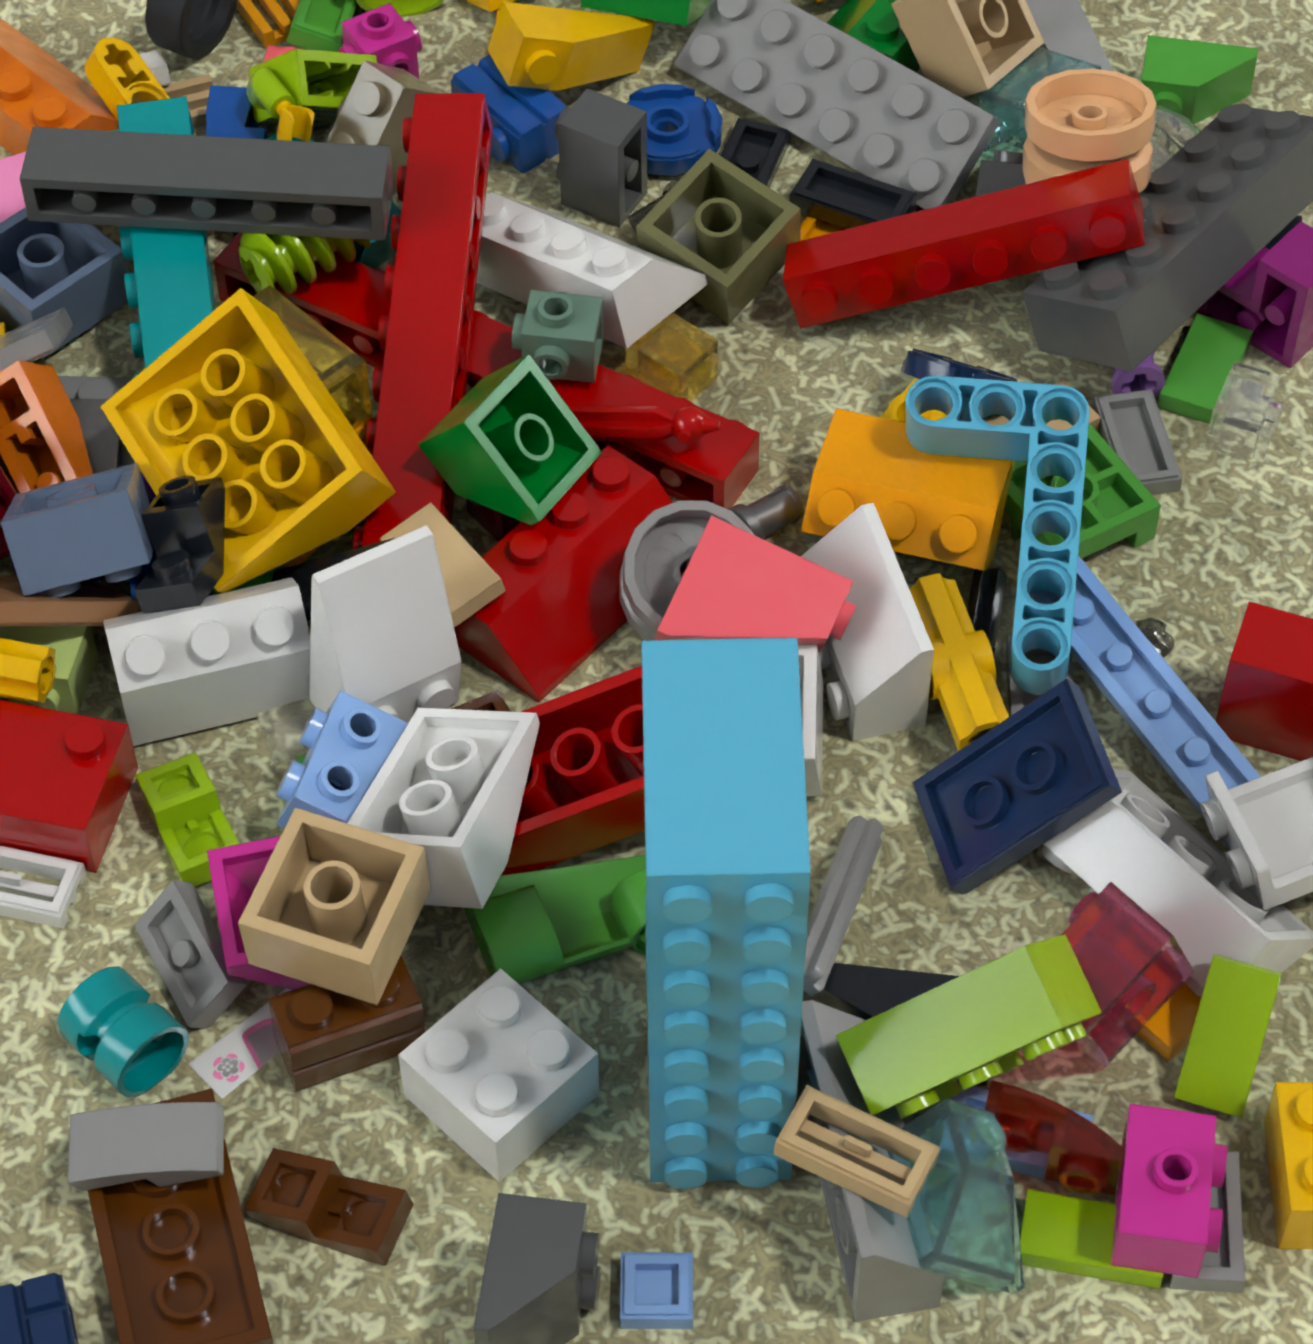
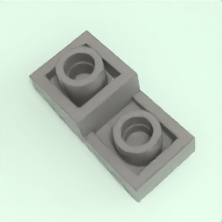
[68,1102,224,1191]

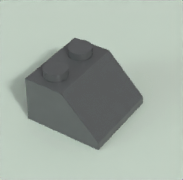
[473,1193,601,1344]

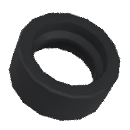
[145,0,237,60]

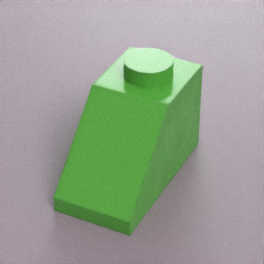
[1141,35,1258,126]

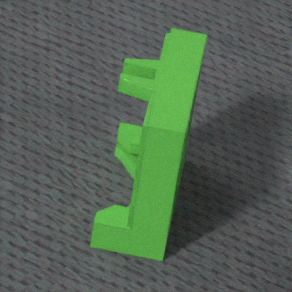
[1004,424,1161,559]

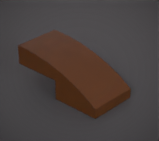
[244,1148,414,1266]

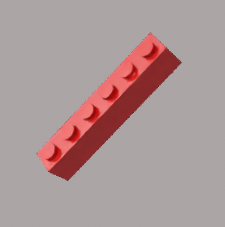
[783,159,1145,329]

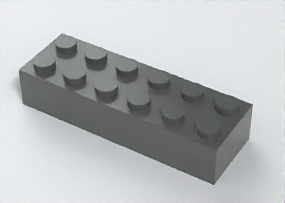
[1022,104,1313,372]

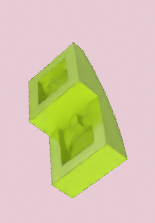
[135,752,240,887]
[1174,954,1282,1118]

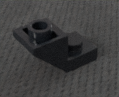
[134,475,225,613]

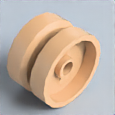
[1022,68,1157,193]

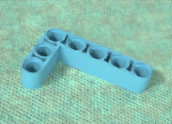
[905,376,1090,695]

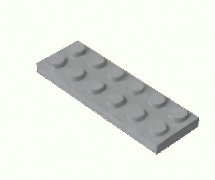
[674,0,1001,210]

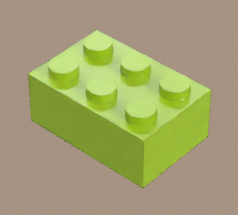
[835,934,1102,1119]

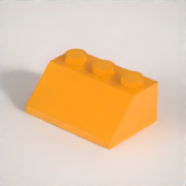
[801,408,1014,571]

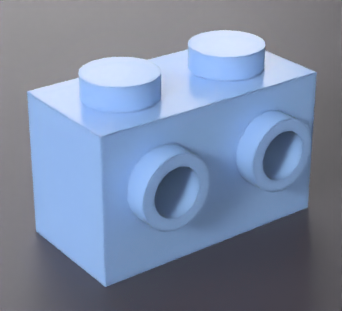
[276,690,408,829]

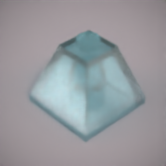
[888,1098,1025,1293]

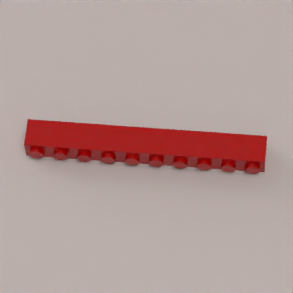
[353,93,493,549]
[213,232,760,509]

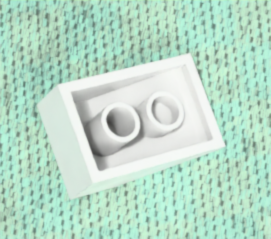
[309,525,462,723]
[347,708,540,909]

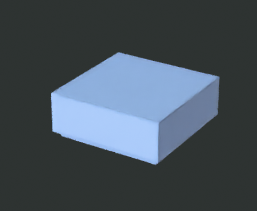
[620,1252,693,1329]

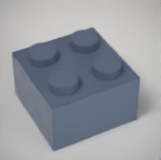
[0,207,128,360]
[0,462,154,598]

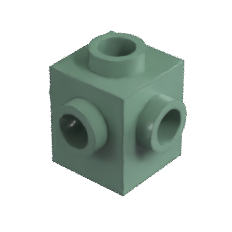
[512,290,604,383]

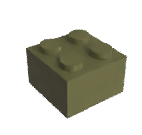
[636,149,801,324]

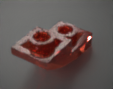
[980,1080,1125,1196]

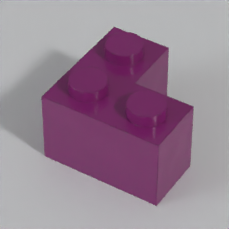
[1196,221,1313,368]

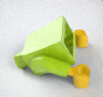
[247,49,377,142]

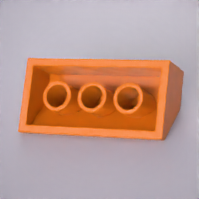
[0,20,119,155]

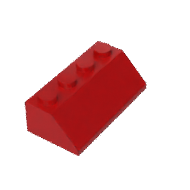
[454,445,673,703]

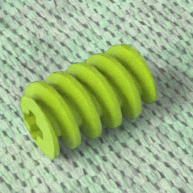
[238,233,371,304]

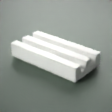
[0,846,86,929]

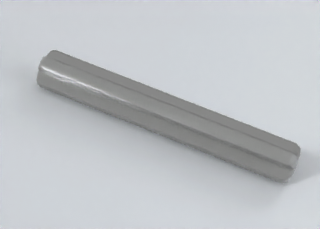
[803,815,883,996]

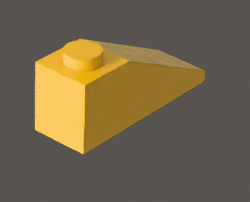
[487,2,655,91]

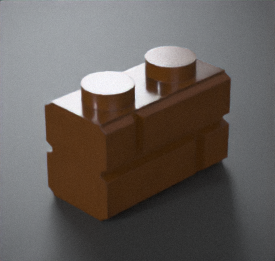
[268,955,425,1091]

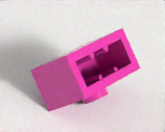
[1111,1104,1227,1278]

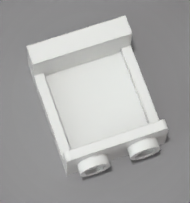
[1200,757,1313,911]

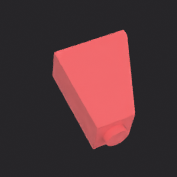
[654,515,856,653]

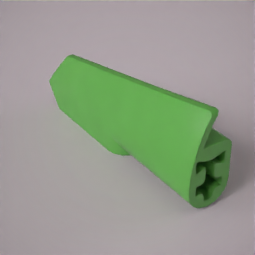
[464,855,646,984]

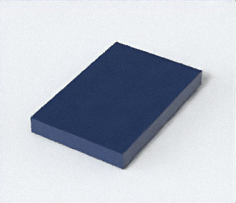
[912,678,1122,895]

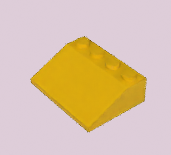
[100,288,396,593]

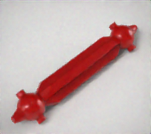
[567,405,720,443]

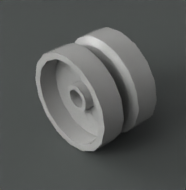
[619,500,754,640]

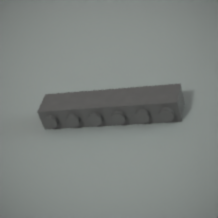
[19,127,394,240]

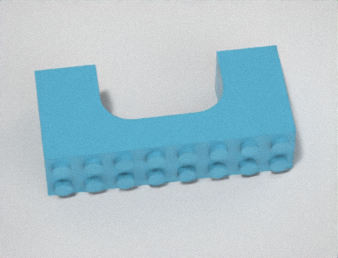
[642,638,811,1189]

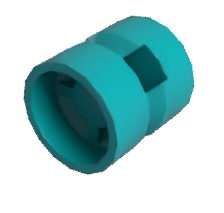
[57,966,189,1097]

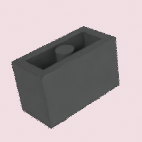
[555,88,647,228]

